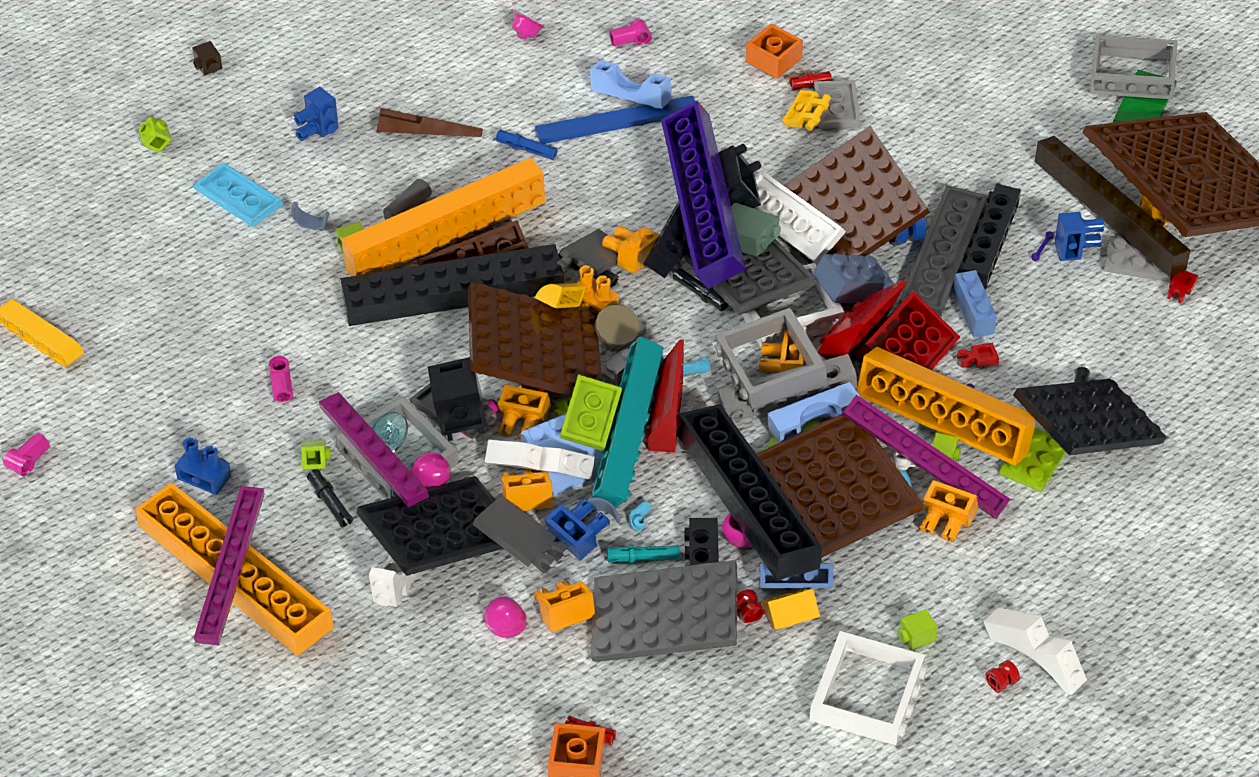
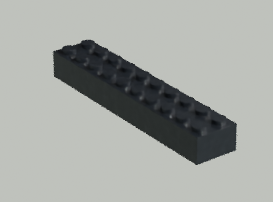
[340,244,564,326]
[677,404,822,580]

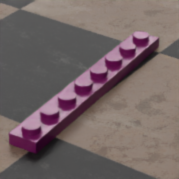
[319,392,429,507]
[843,394,1010,519]
[194,486,265,646]

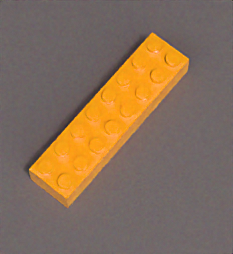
[857,347,1036,466]

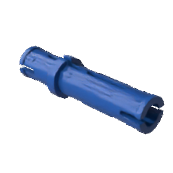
[496,129,558,160]

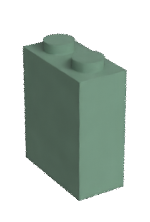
[731,203,781,256]

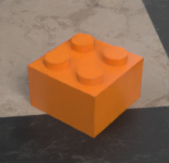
[746,24,803,79]
[548,723,605,777]

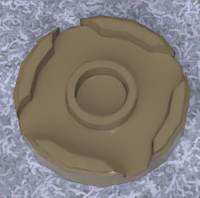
[595,305,640,348]

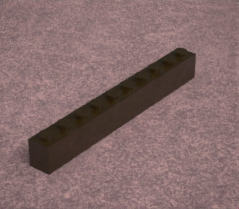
[1034,136,1191,277]

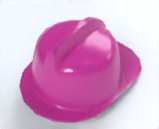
[511,9,545,40]

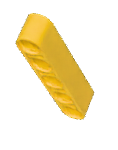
[0,299,84,368]

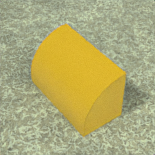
[535,283,586,308]
[761,588,820,630]

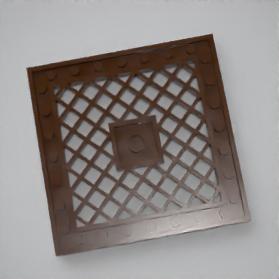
[1082,112,1259,237]

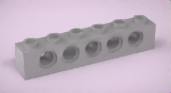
[718,354,857,421]

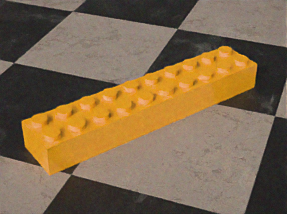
[342,158,545,276]
[135,482,334,657]

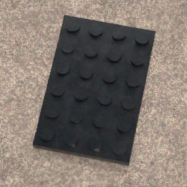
[1013,378,1167,456]
[356,476,504,576]

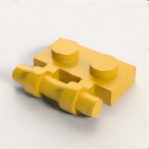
[782,90,831,131]

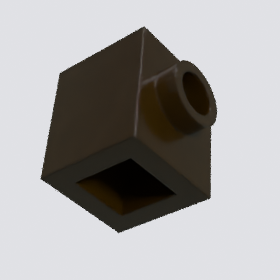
[192,41,223,76]

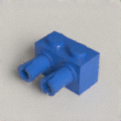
[293,87,339,141]
[1054,212,1104,261]
[175,437,232,495]
[545,498,610,561]

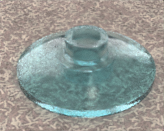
[372,412,408,452]

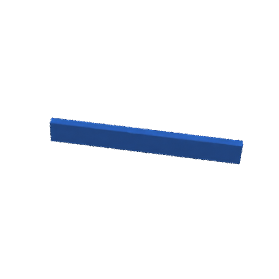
[535,95,695,144]

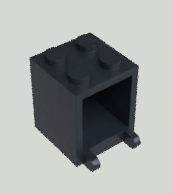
[718,144,762,208]
[428,357,487,441]

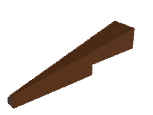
[376,108,483,137]
[417,220,528,265]

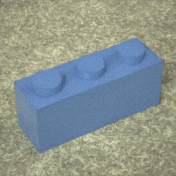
[953,270,997,338]
[759,563,833,588]

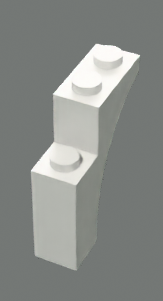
[485,440,595,480]
[369,555,415,607]
[983,608,1087,695]

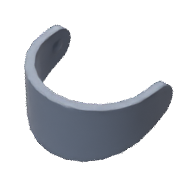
[291,201,330,230]
[581,497,620,523]

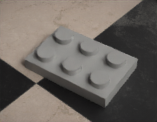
[814,80,861,129]
[1104,237,1170,282]

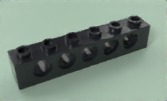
[959,183,1021,289]
[643,200,689,278]
[684,518,719,566]

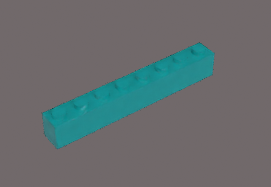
[591,336,664,508]

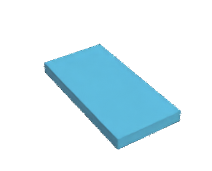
[193,163,283,227]

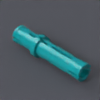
[607,545,680,564]

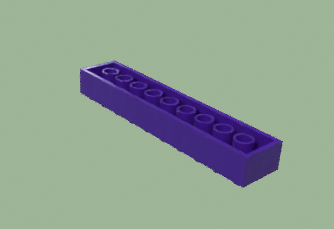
[661,101,746,289]

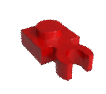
[1167,271,1199,304]
[957,342,999,368]

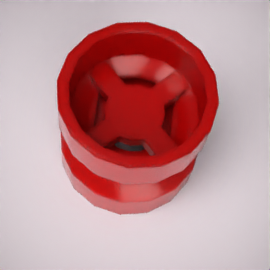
[737,589,765,623]
[985,660,1020,693]

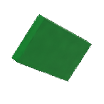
[1113,69,1177,123]

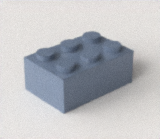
[812,254,895,303]

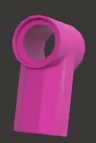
[609,19,652,46]
[269,356,293,402]
[3,433,50,477]

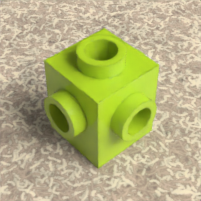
[138,116,172,153]

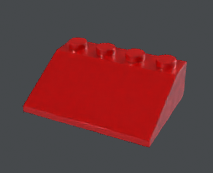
[818,280,907,360]
[854,291,960,369]
[644,339,684,453]

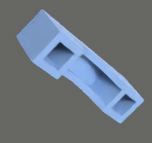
[590,60,672,109]
[768,382,860,443]

